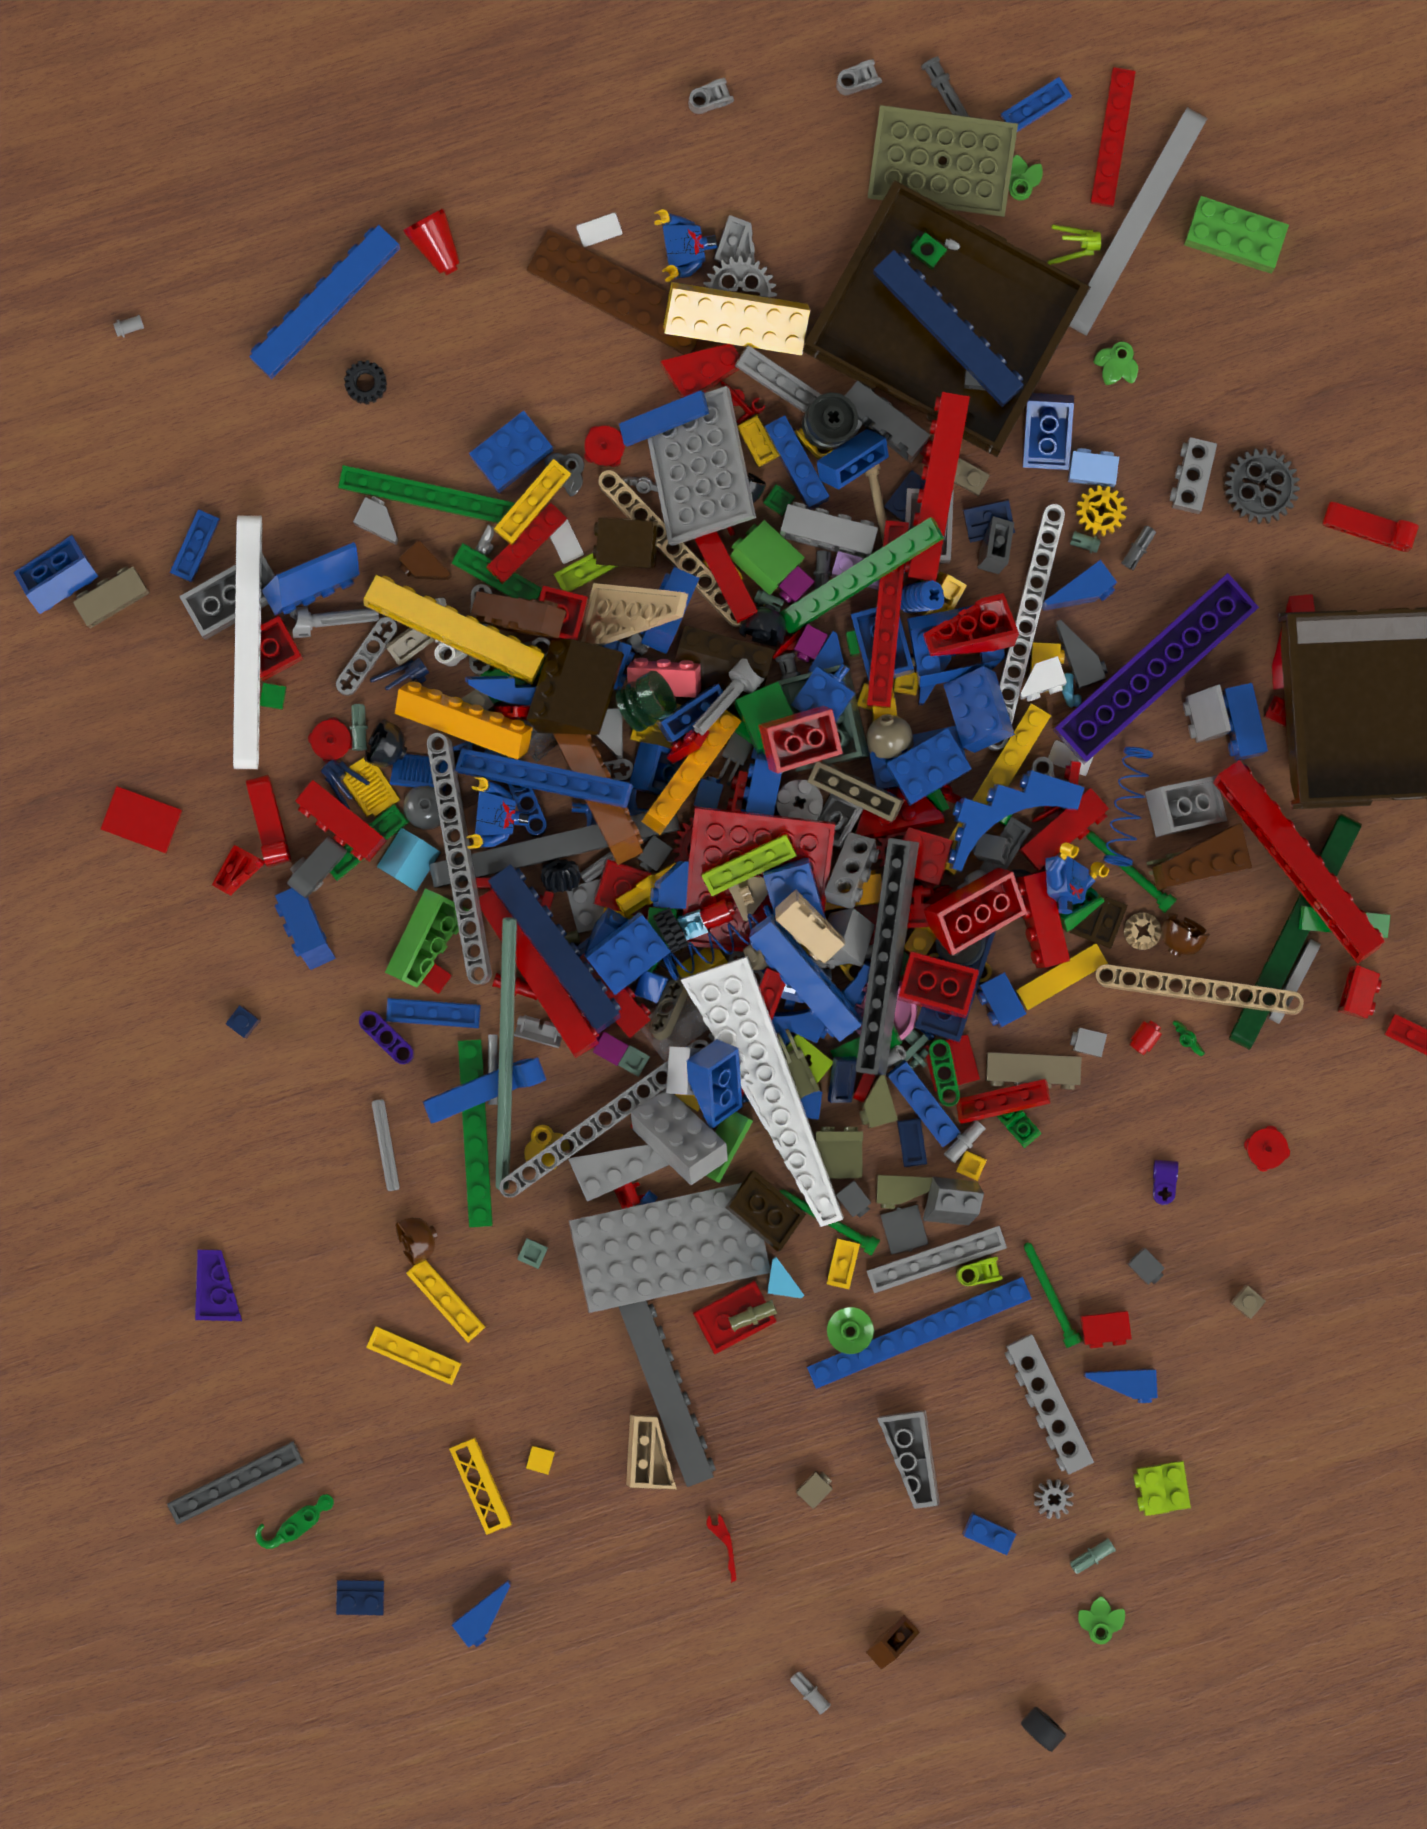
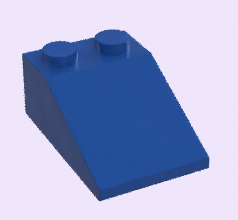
[1023,393,1074,470]
[1042,560,1117,611]
[686,1039,743,1128]

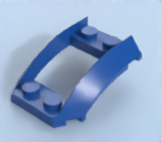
[907,605,1005,687]

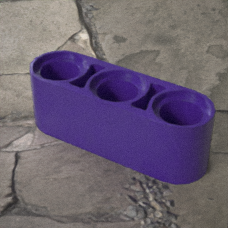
[359,1011,415,1065]

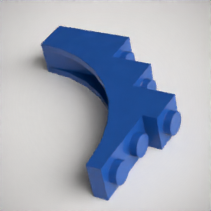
[947,770,1085,871]
[772,960,871,1051]

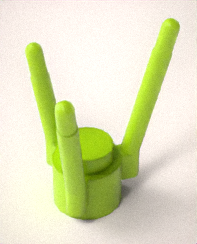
[1047,225,1101,265]

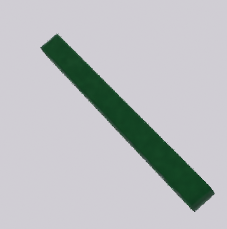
[1229,813,1362,1050]

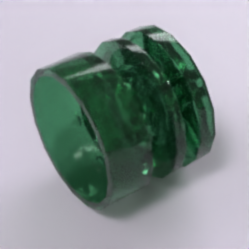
[616,671,677,732]

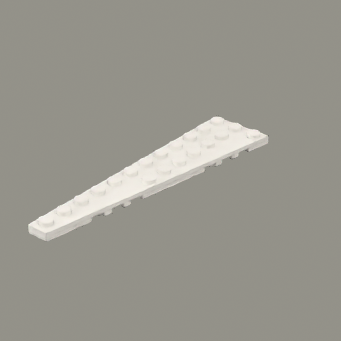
[681,956,844,1227]

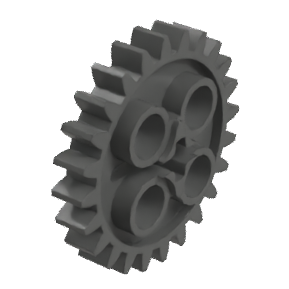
[1224,448,1300,524]

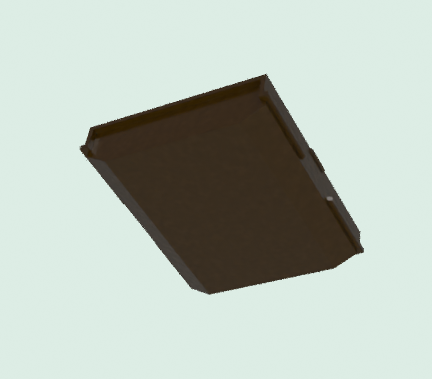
[802,180,1091,457]
[1278,607,1427,810]

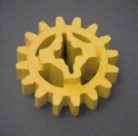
[1076,485,1127,537]

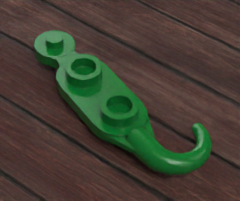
[255,1494,334,1549]

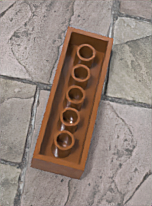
[554,734,644,865]

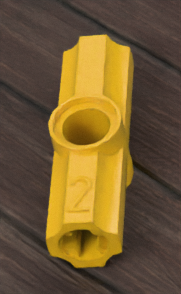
[616,863,676,917]

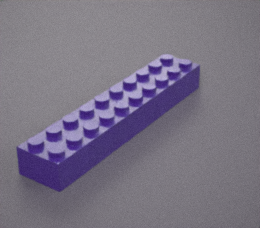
[1053,573,1259,764]

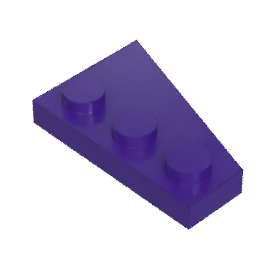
[195,1249,242,1321]

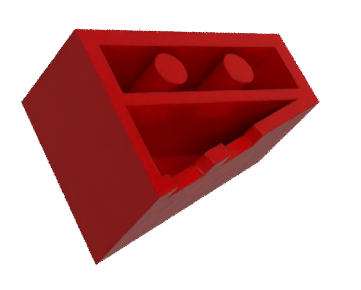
[660,344,740,398]

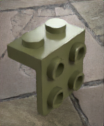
[816,1127,863,1178]

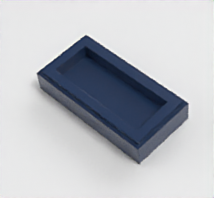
[827,1056,857,1103]
[897,1118,927,1168]

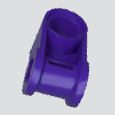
[1153,1160,1178,1205]

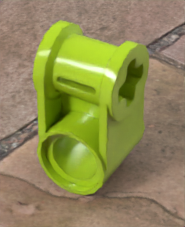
[956,1256,1003,1286]

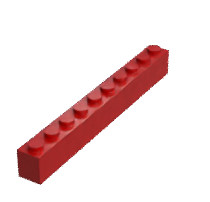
[1213,760,1385,964]

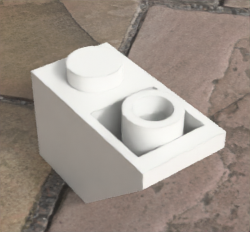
[1019,656,1067,702]

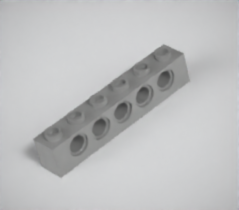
[1004,1334,1094,1474]

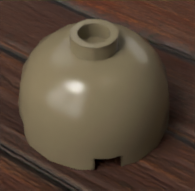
[867,714,914,758]

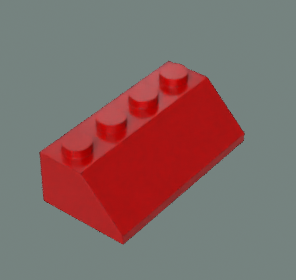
[923,867,1027,955]

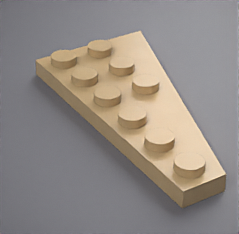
[579,583,688,646]

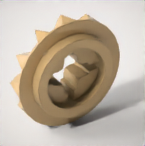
[1124,913,1161,950]

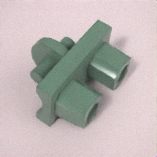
[890,1029,929,1070]

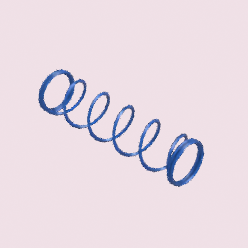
[1103,747,1153,866]
[663,904,774,981]

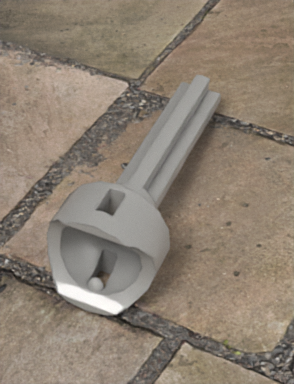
[290,606,379,638]
[693,659,764,735]

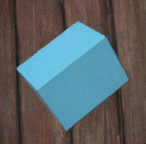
[377,828,441,891]
[767,1257,805,1298]

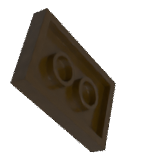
[725,1170,806,1251]

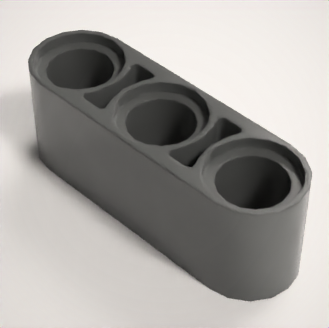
[287,836,347,898]

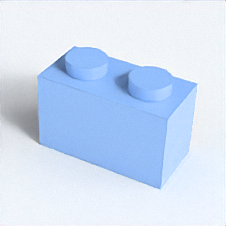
[1068,448,1119,488]

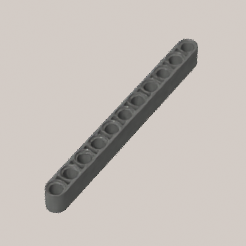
[429,812,680,888]

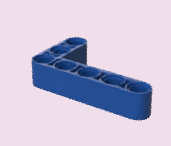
[453,741,547,836]
[422,1057,547,1124]

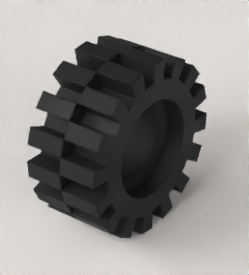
[344,360,387,405]
[653,907,689,953]

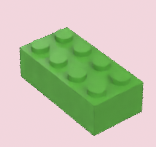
[1184,196,1289,274]

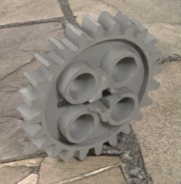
[703,256,777,298]

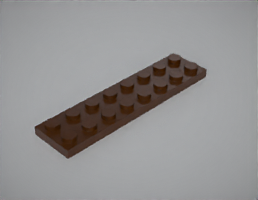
[527,229,699,355]

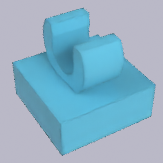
[678,909,708,940]

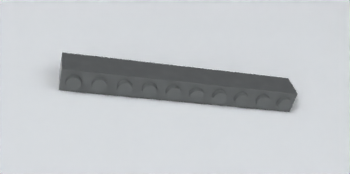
[855,838,919,1075]
[619,1300,716,1487]

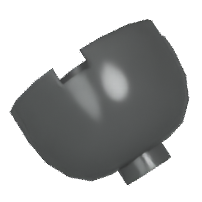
[403,786,450,830]

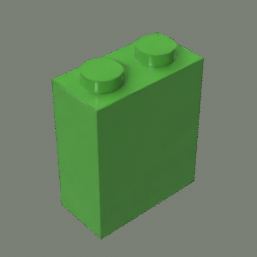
[730,520,805,595]

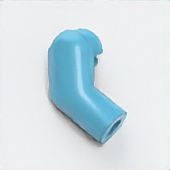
[1062,673,1081,708]

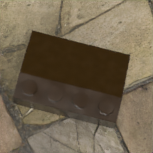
[671,625,774,715]
[526,639,624,735]

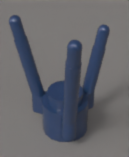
[370,658,429,690]
[321,759,370,809]

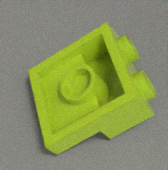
[1133,1461,1191,1516]

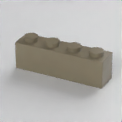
[807,760,905,822]
[985,1052,1082,1090]

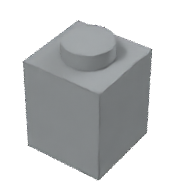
[1070,1028,1107,1058]

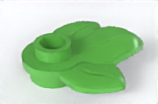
[1009,155,1043,201]
[1094,342,1138,385]
[1078,1596,1125,1644]

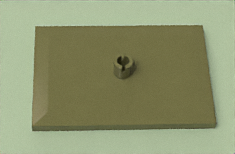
[867,105,1018,217]

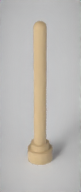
[865,463,887,543]

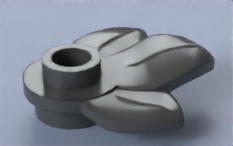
[544,453,585,497]

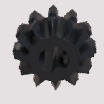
[541,859,581,893]

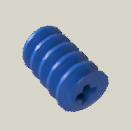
[901,580,944,613]

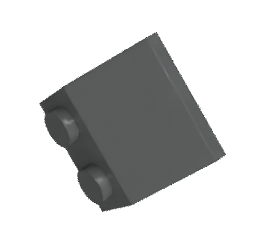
[923,1177,984,1225]

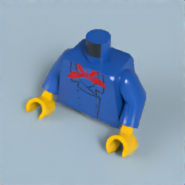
[654,209,717,282]
[467,776,529,849]
[1045,843,1109,914]

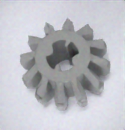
[1034,1479,1073,1519]

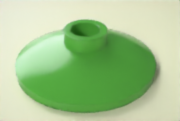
[827,1307,874,1354]

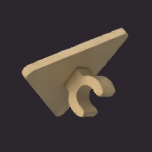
[729,877,768,921]

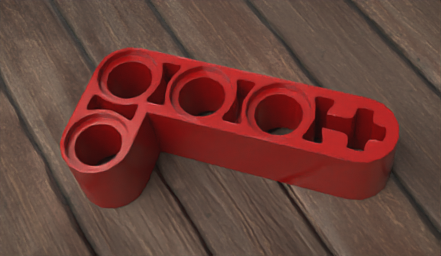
[1322,502,1419,552]
[246,775,292,868]

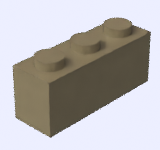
[73,566,150,629]

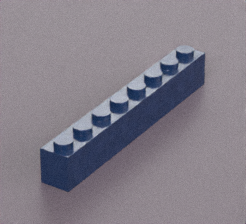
[873,250,1024,407]
[488,865,621,1034]

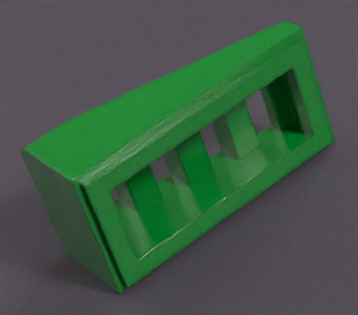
[1057,887,1104,932]

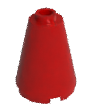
[403,208,460,276]

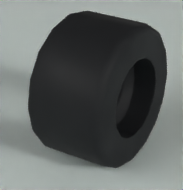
[1021,1707,1066,1752]

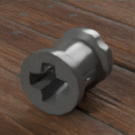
[775,653,801,680]

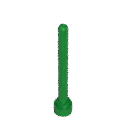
[1086,831,1177,913]
[780,1189,880,1256]
[1024,1242,1083,1348]

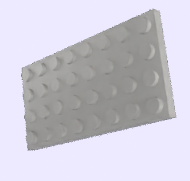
[569,1183,771,1313]

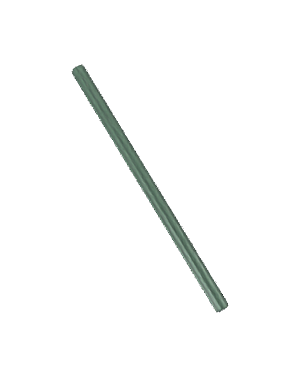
[496,917,517,1190]

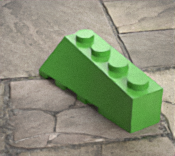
[385,888,469,988]

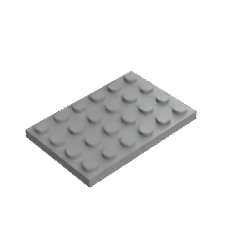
[648,386,756,546]

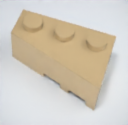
[775,889,845,964]
[626,1415,677,1489]

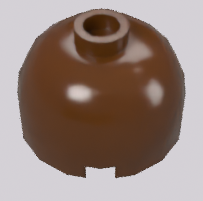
[1161,913,1210,957]
[395,1217,438,1265]

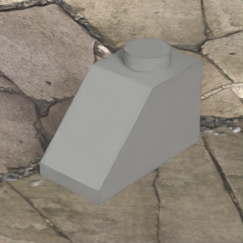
[353,496,398,545]

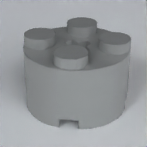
[775,780,823,820]

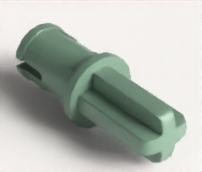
[350,704,368,751]
[1070,1538,1116,1574]

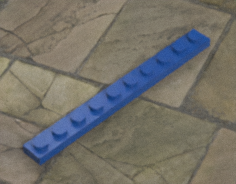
[807,1277,1032,1389]

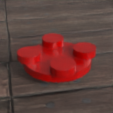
[584,426,625,468]
[308,717,352,763]
[1244,1126,1290,1172]

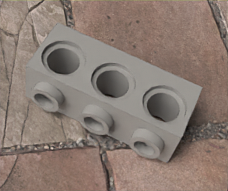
[1170,437,1217,514]
[825,832,879,909]

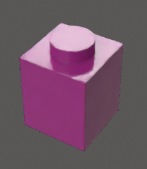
[778,566,815,603]
[794,624,828,663]
[593,1032,629,1066]

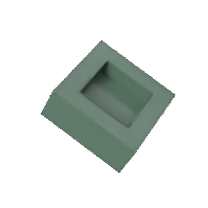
[618,1045,650,1077]
[517,1238,548,1269]

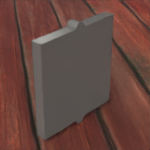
[880,1205,928,1254]

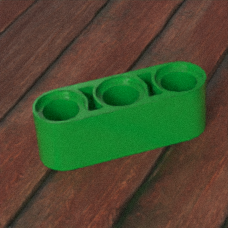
[929,1040,960,1107]

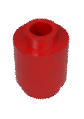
[700,898,736,929]
[1129,1020,1162,1056]

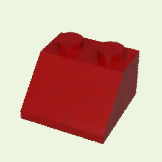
[1338,965,1382,1019]

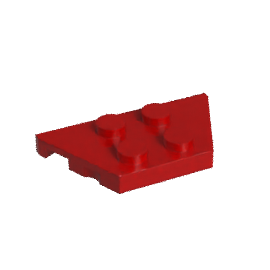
[856,787,945,838]

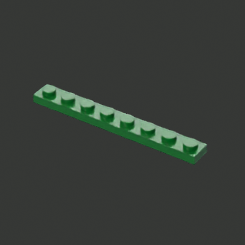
[338,465,515,524]
[779,517,944,634]
[458,1040,493,1228]

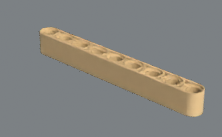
[598,470,741,627]
[1096,965,1303,1015]

